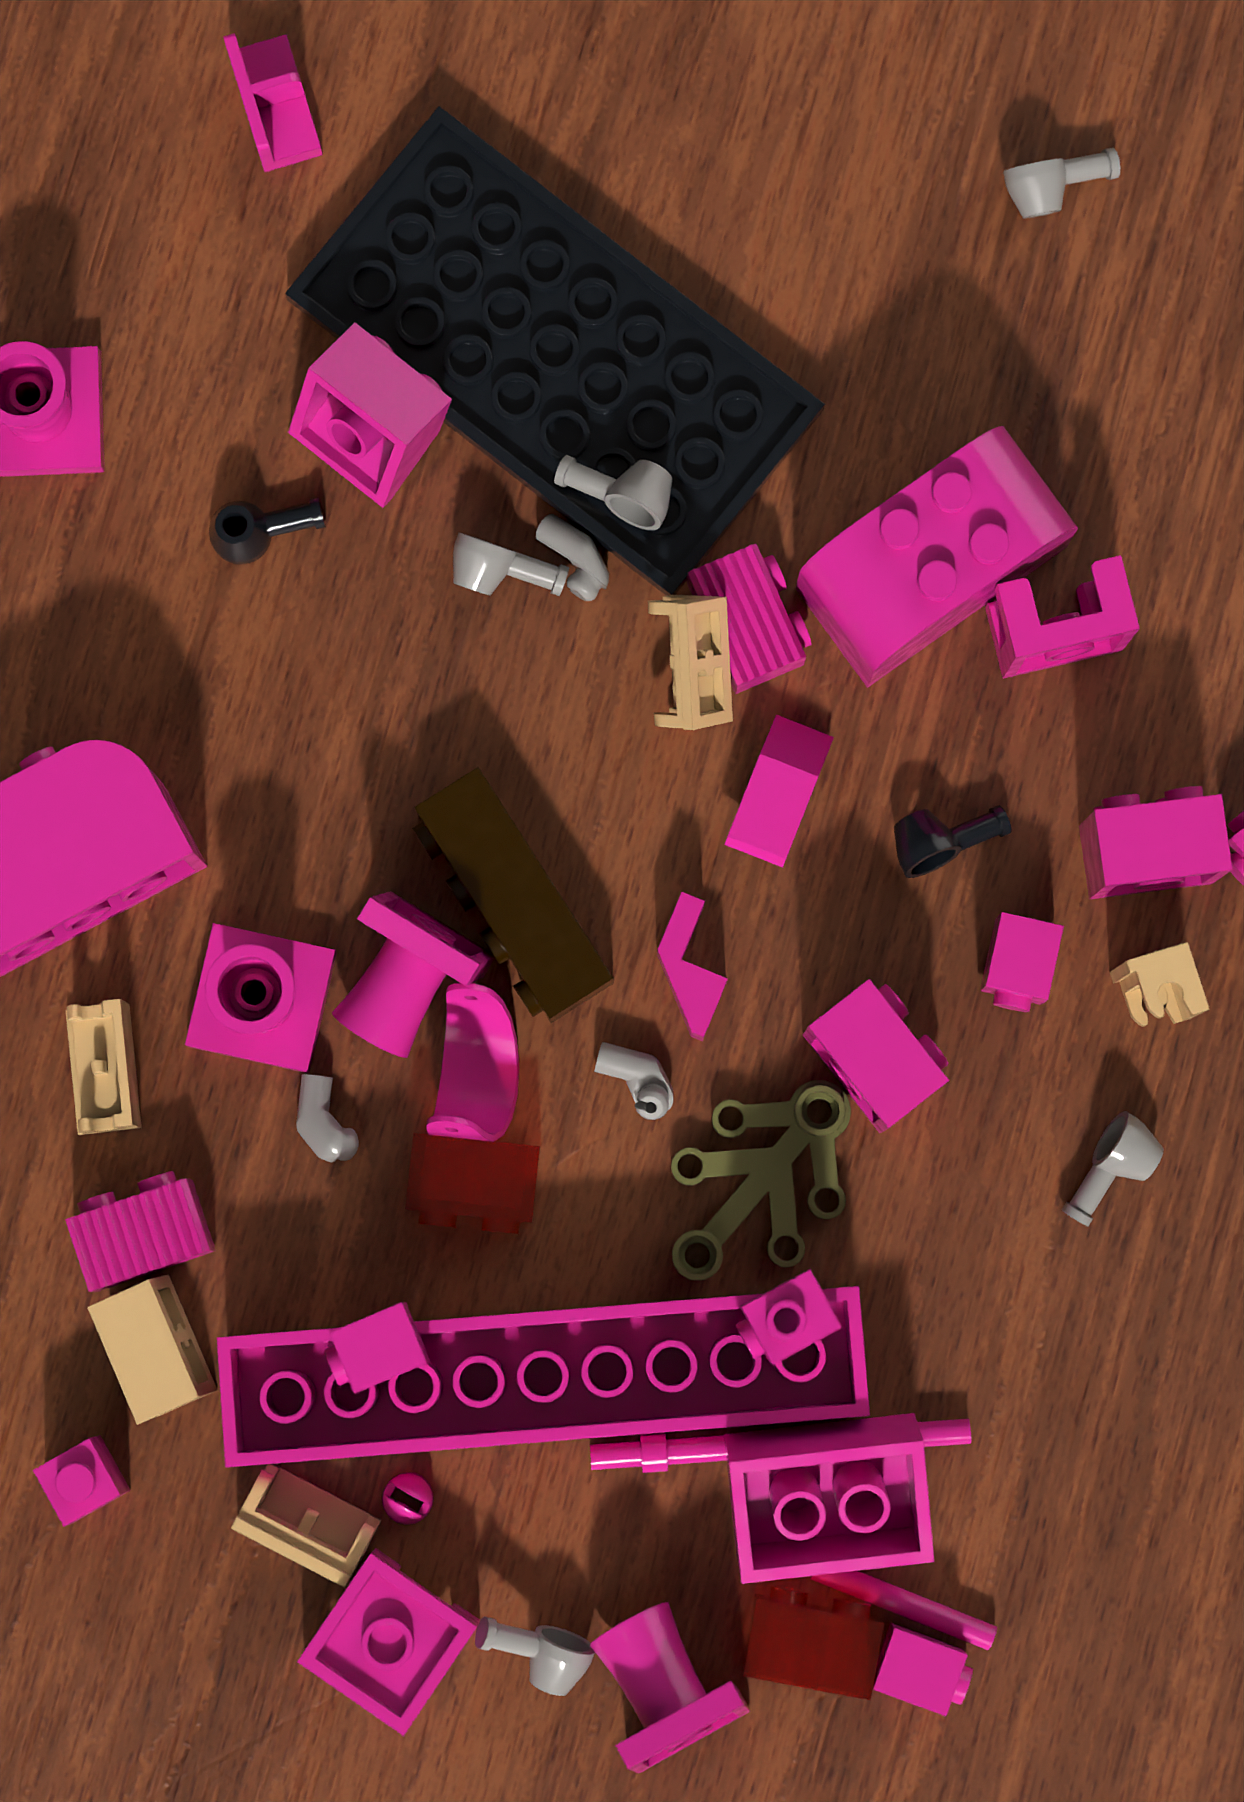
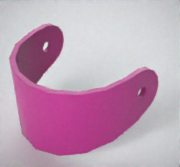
[426,983,520,1142]

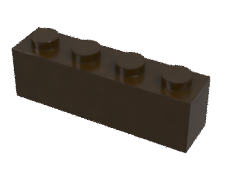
[412,767,614,1023]

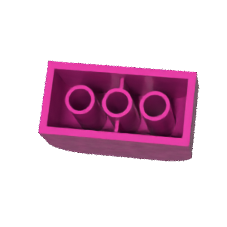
[795,426,1078,688]
[0,740,208,977]

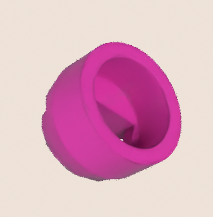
[382,1472,434,1525]

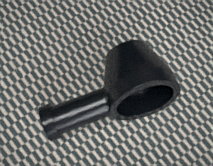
[209,497,326,564]
[894,805,1012,878]

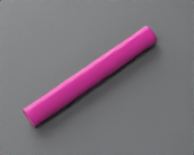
[810,1571,997,1651]

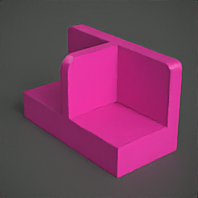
[223,33,323,172]

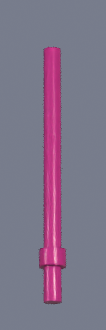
[590,1418,971,1473]

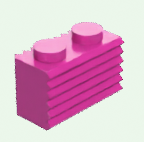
[687,544,812,694]
[65,1171,216,1292]

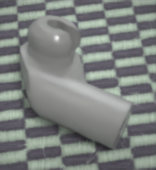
[536,513,610,602]
[594,1042,674,1120]
[296,1074,359,1162]

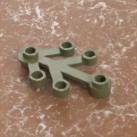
[671,1080,851,1281]

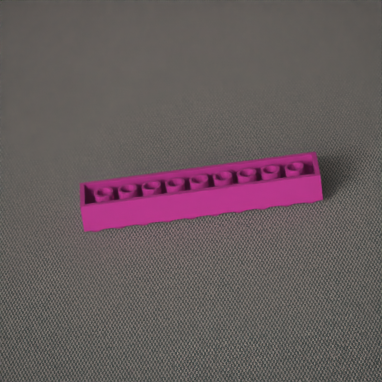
[217,1286,870,1467]

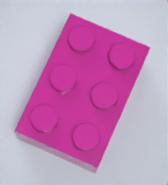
[724,1413,934,1584]

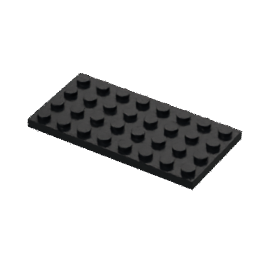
[285,106,825,596]

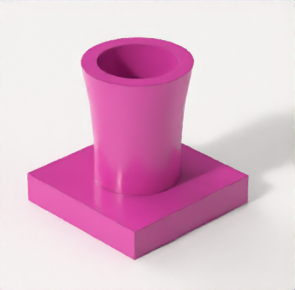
[0,341,105,477]
[332,891,495,1058]
[185,923,337,1073]
[590,1602,751,1773]

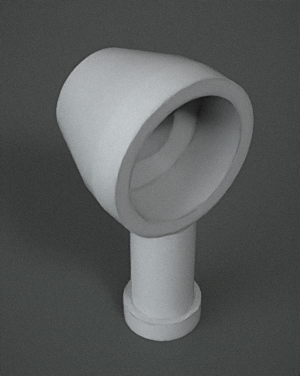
[1003,148,1120,219]
[554,455,672,530]
[453,532,569,596]
[1061,1111,1164,1226]
[475,1617,595,1696]

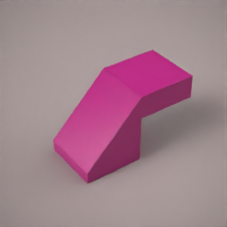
[724,715,834,868]
[657,892,728,1041]

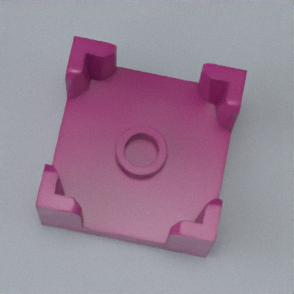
[985,555,1140,679]
[297,1548,480,1736]

